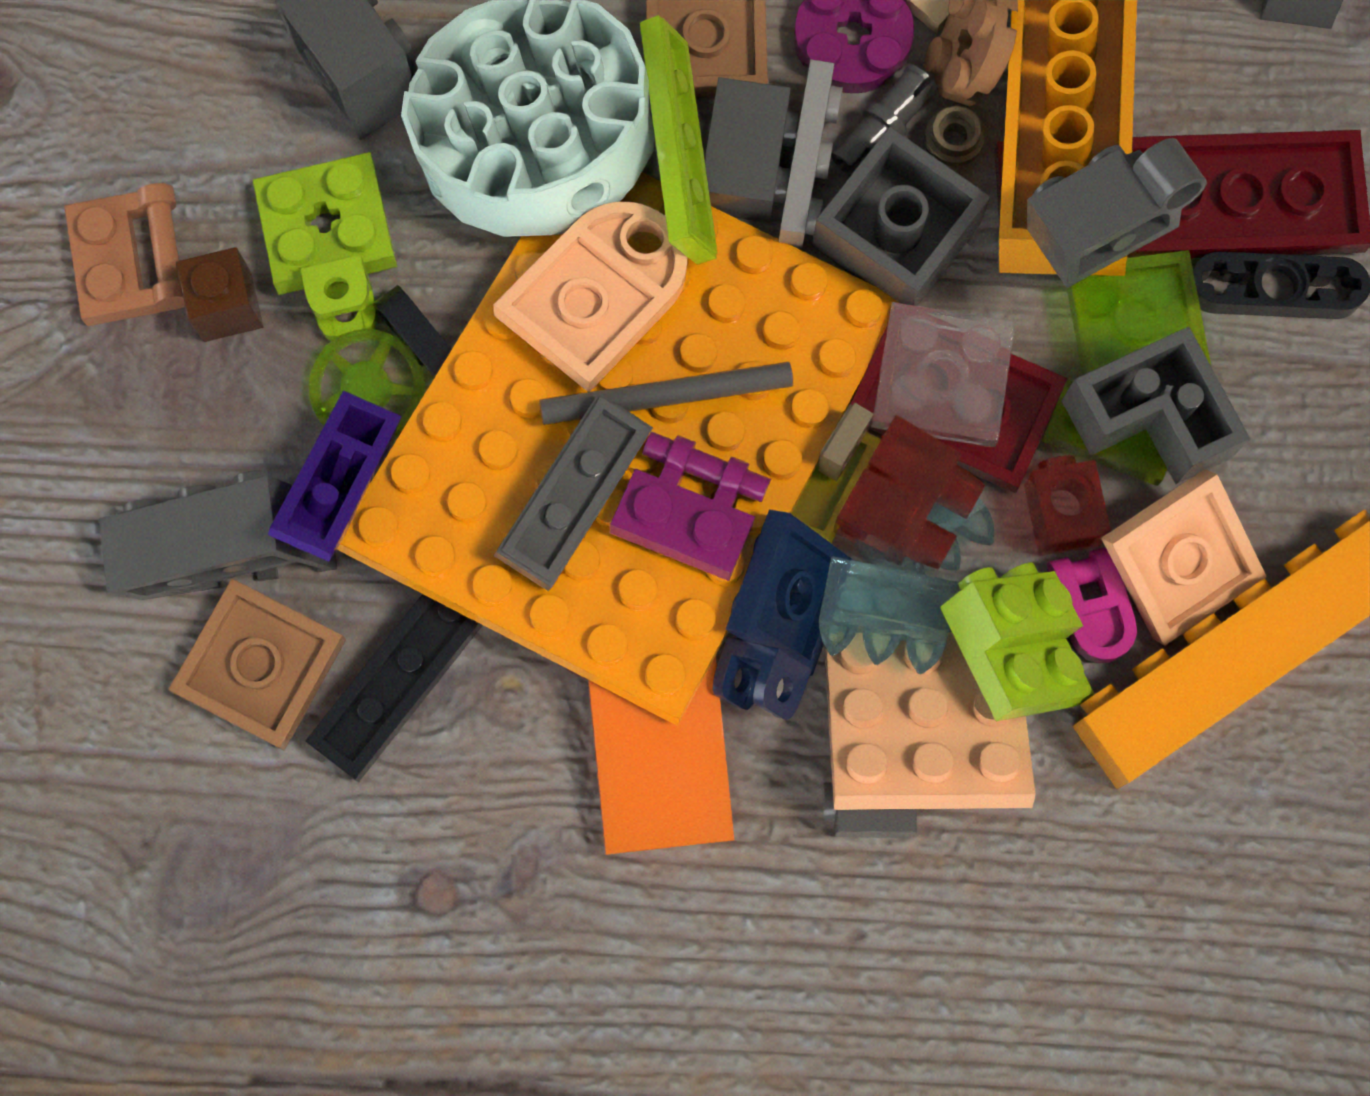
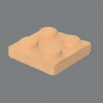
[1101,469,1267,646]

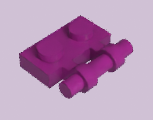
[609,432,771,581]

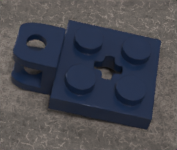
[713,509,853,720]

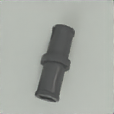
[831,64,937,176]

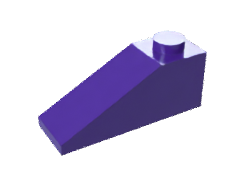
[268,390,401,562]

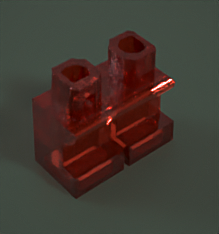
[833,415,986,570]

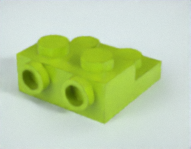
[940,562,1095,722]

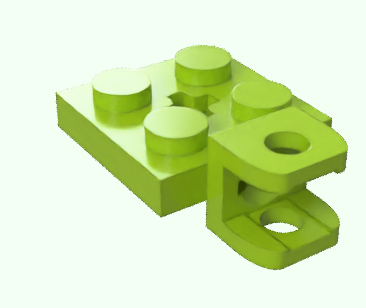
[252,152,398,341]

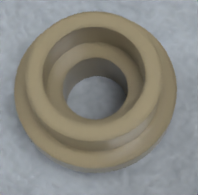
[924,106,985,166]

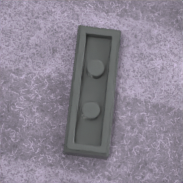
[493,392,653,591]

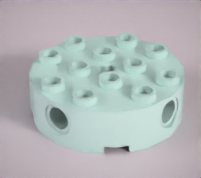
[401,0,655,237]

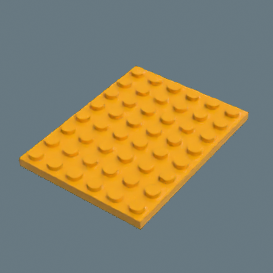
[337,172,902,726]

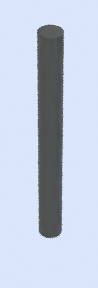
[539,362,793,425]

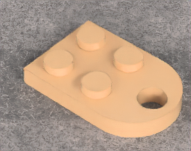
[493,202,687,392]

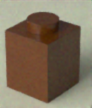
[176,247,264,342]

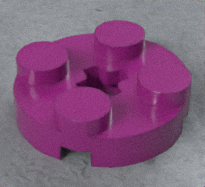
[794,0,914,94]

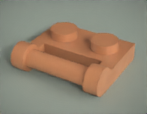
[64,183,185,326]

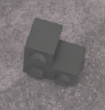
[1062,326,1251,484]

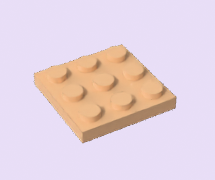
[824,632,1036,810]

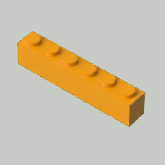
[1072,509,1370,789]

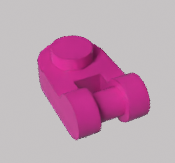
[1047,547,1137,663]

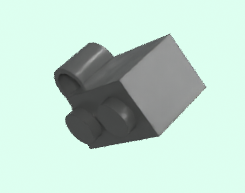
[1027,138,1207,288]

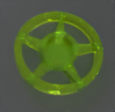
[309,329,425,438]

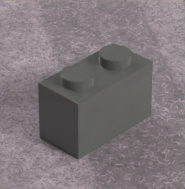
[705,77,800,223]

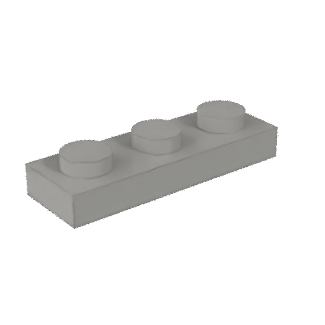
[779,59,843,250]

